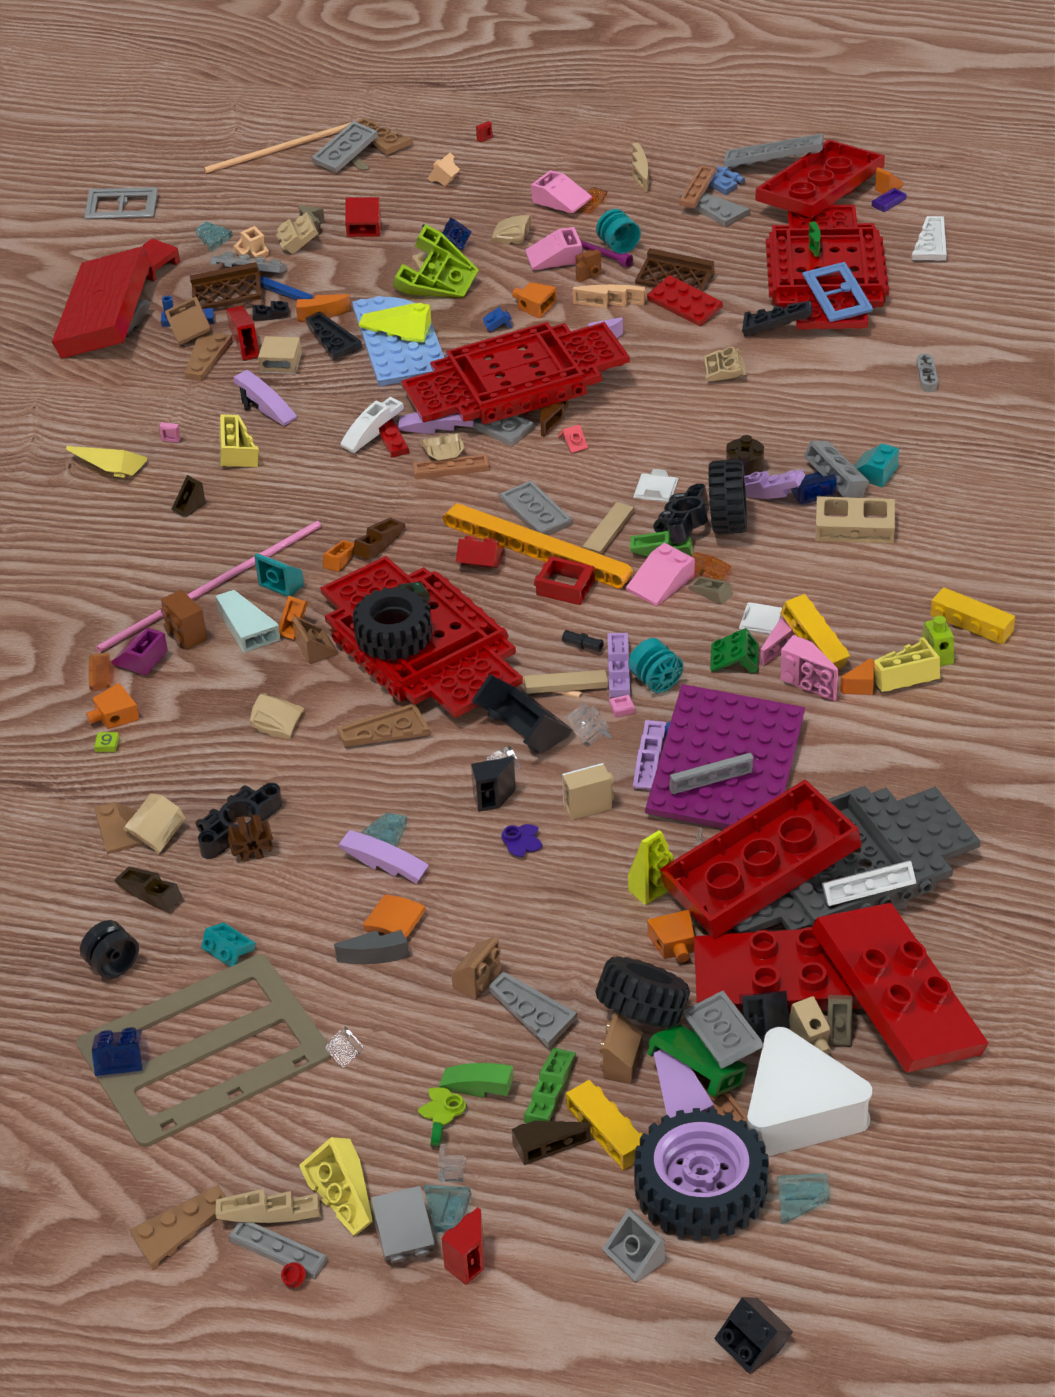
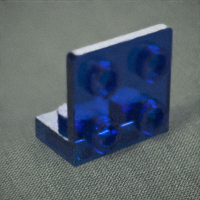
[422,217,472,250]
[791,472,837,505]
[91,1027,143,1076]

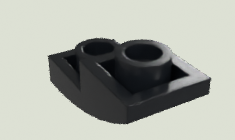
[252,301,289,321]

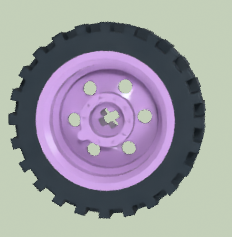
[634,1108,769,1241]

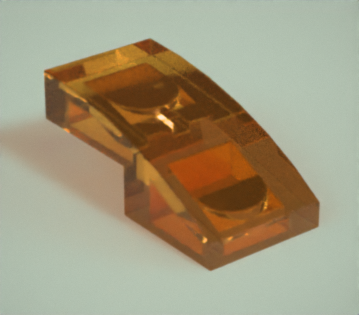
[577,187,607,214]
[691,552,732,581]
[88,653,111,689]

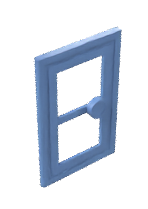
[802,262,873,322]

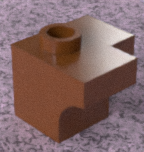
[575,249,601,282]

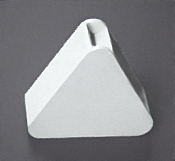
[747,1027,872,1156]

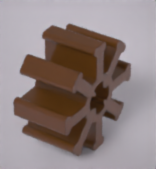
[227,815,273,862]

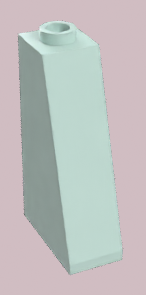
[216,590,281,653]

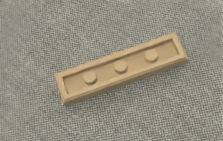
[582,502,634,555]
[523,670,608,694]

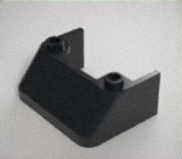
[471,674,573,754]

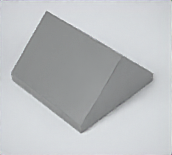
[602,1209,665,1282]

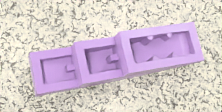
[234,370,297,426]
[398,412,474,434]
[607,633,630,697]
[633,720,666,790]
[338,830,429,884]

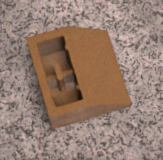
[165,297,211,345]
[451,937,502,999]
[600,1012,643,1084]

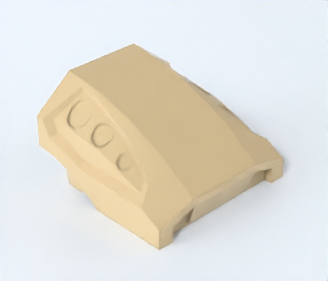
[491,215,532,244]
[703,347,747,381]
[420,433,464,461]
[250,693,305,740]
[123,793,186,855]

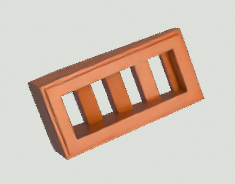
[323,540,354,572]

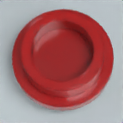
[281,1262,306,1288]

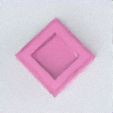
[159,422,181,443]
[609,695,635,718]

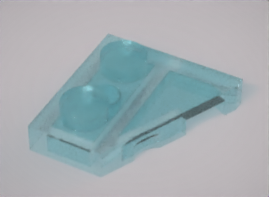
[195,221,232,252]
[361,813,407,847]
[777,1173,830,1224]
[424,1185,472,1233]

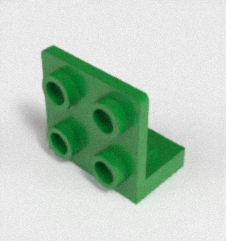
[710,628,759,674]

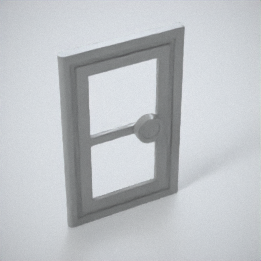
[85,187,158,219]

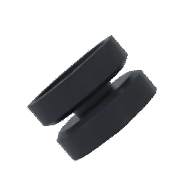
[79,920,139,979]

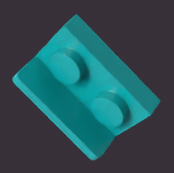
[201,922,256,967]

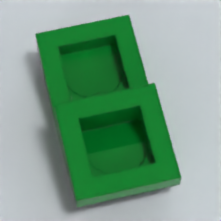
[809,221,820,257]

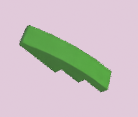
[524,1048,576,1123]

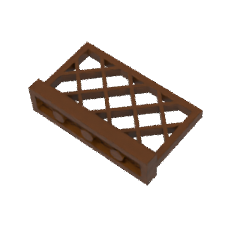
[635,248,715,291]
[190,262,262,309]

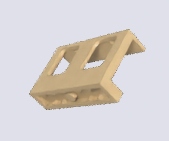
[815,497,895,544]

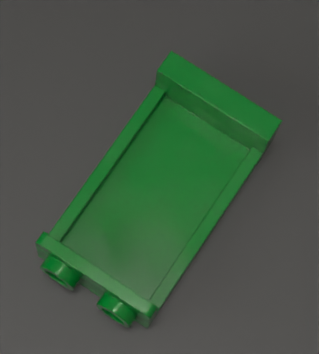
[647,1024,748,1097]

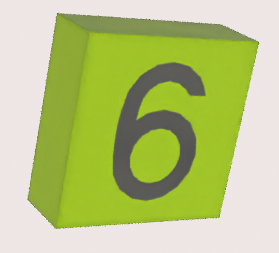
[94,732,119,752]

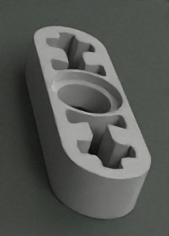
[916,354,938,392]

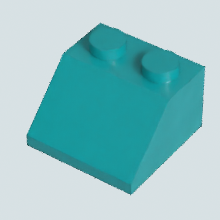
[854,443,899,487]
[254,553,304,597]

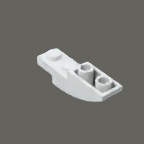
[340,397,404,453]

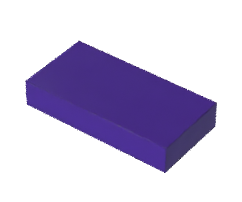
[871,188,907,212]

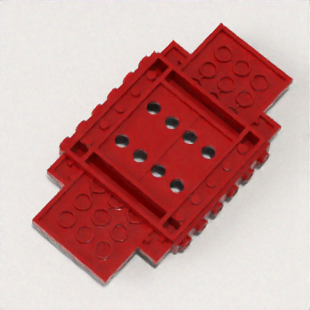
[766,205,889,330]
[401,322,630,425]
[320,556,523,718]

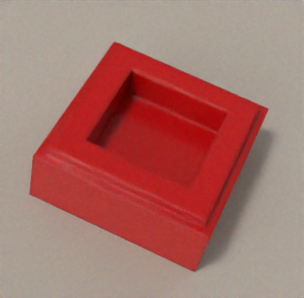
[476,121,493,143]

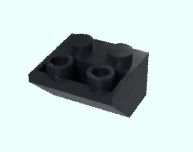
[471,756,516,812]
[739,990,790,1043]
[714,1297,793,1373]

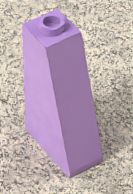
[654,1049,715,1118]

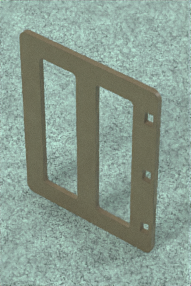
[77,955,332,1147]

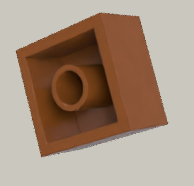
[161,589,207,650]

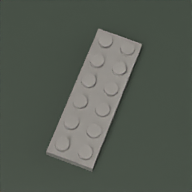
[724,133,824,168]

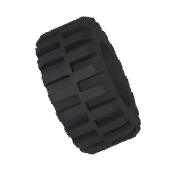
[708,459,747,535]
[353,587,432,661]
[595,956,690,1028]

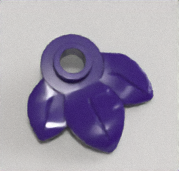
[501,824,543,857]

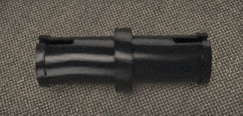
[562,630,604,652]

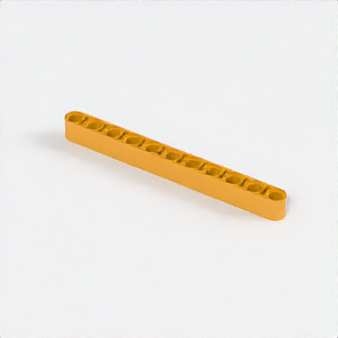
[442,503,633,589]

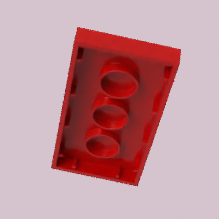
[755,139,885,218]
[811,903,989,1073]
[694,927,863,1013]

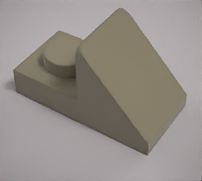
[298,205,325,235]

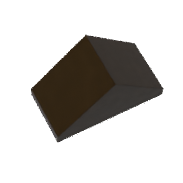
[171,475,206,517]

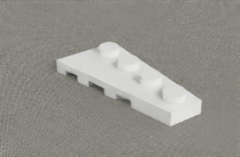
[911,216,947,261]

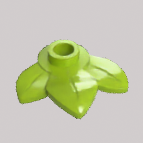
[418,1087,466,1126]

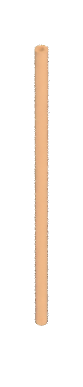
[204,122,351,173]

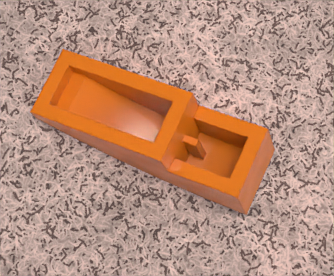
[296,294,351,322]

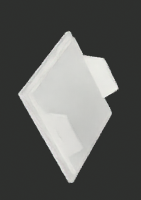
[633,469,678,502]
[739,602,782,635]

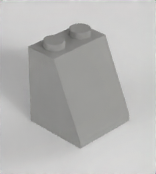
[370,1186,435,1263]

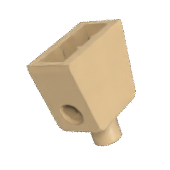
[789,996,831,1055]

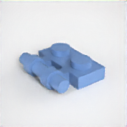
[709,166,745,195]

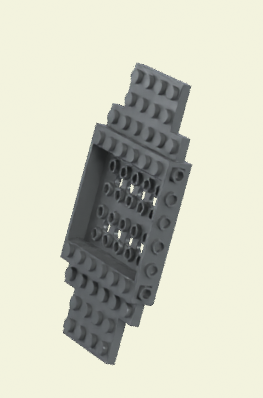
[733,786,980,933]

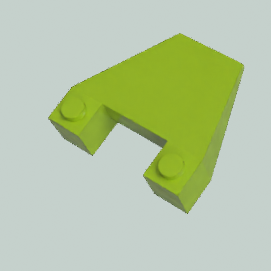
[392,224,479,298]

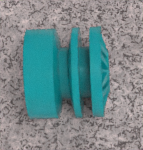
[596,209,641,254]
[628,638,683,693]

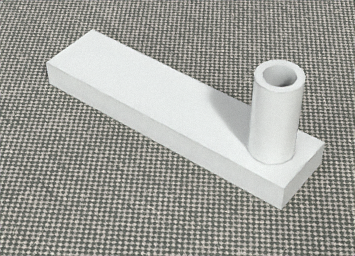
[822,861,916,906]

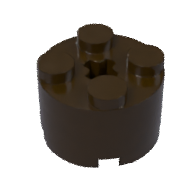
[726,435,764,476]

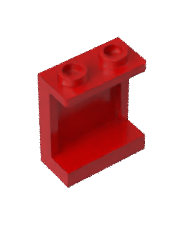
[142,238,180,281]

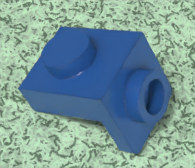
[483,307,513,333]

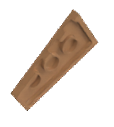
[355,118,413,155]

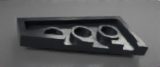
[742,301,812,336]
[306,311,362,361]

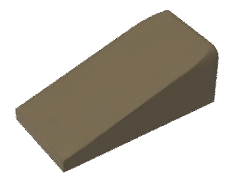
[688,576,733,604]
[827,995,852,1046]

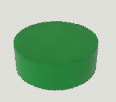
[430,1122,443,1147]

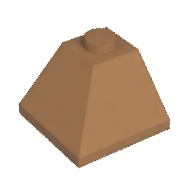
[94,802,145,854]

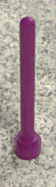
[580,240,633,268]

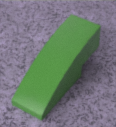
[630,531,693,557]
[439,1063,514,1098]

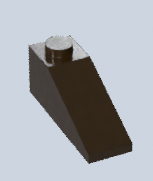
[512,1121,591,1165]

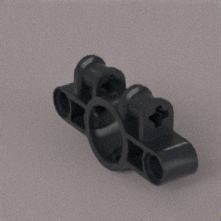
[653,484,709,544]
[195,783,282,859]

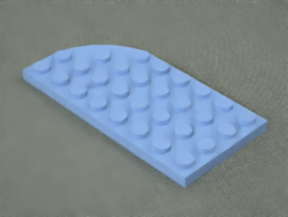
[352,296,444,386]

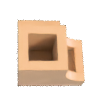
[427,153,460,187]
[234,226,269,259]

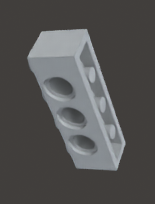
[804,441,869,498]

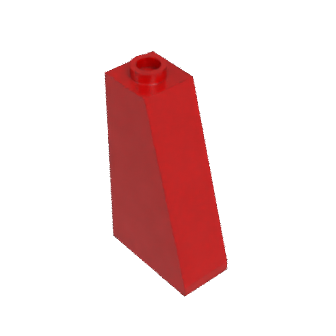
[226,305,259,360]

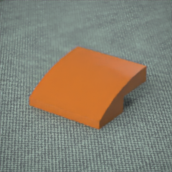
[363,895,426,938]

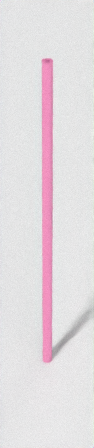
[96,521,321,653]

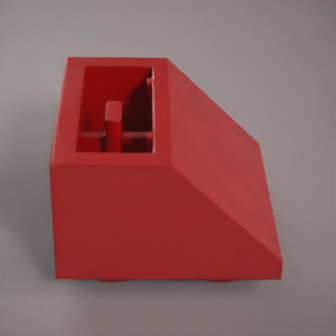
[345,197,382,237]
[456,536,505,568]
[441,1207,484,1285]

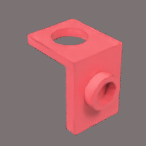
[558,424,588,453]

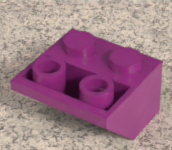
[111,628,168,676]

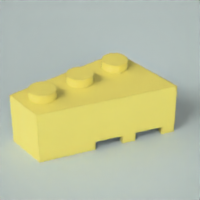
[219,414,259,467]
[874,637,940,692]

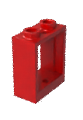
[534,556,595,605]

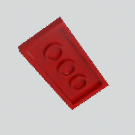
[647,275,723,327]

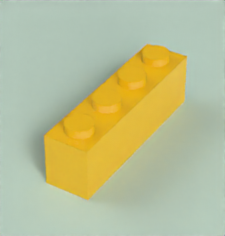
[930,587,1015,644]
[780,594,850,670]
[566,1080,643,1171]

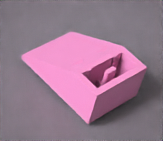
[531,170,592,213]
[525,227,582,270]
[780,635,838,701]

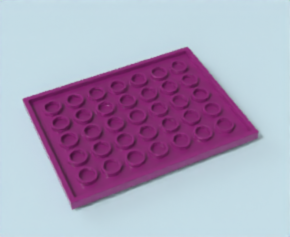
[645,684,805,829]

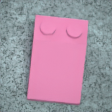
[626,543,695,607]

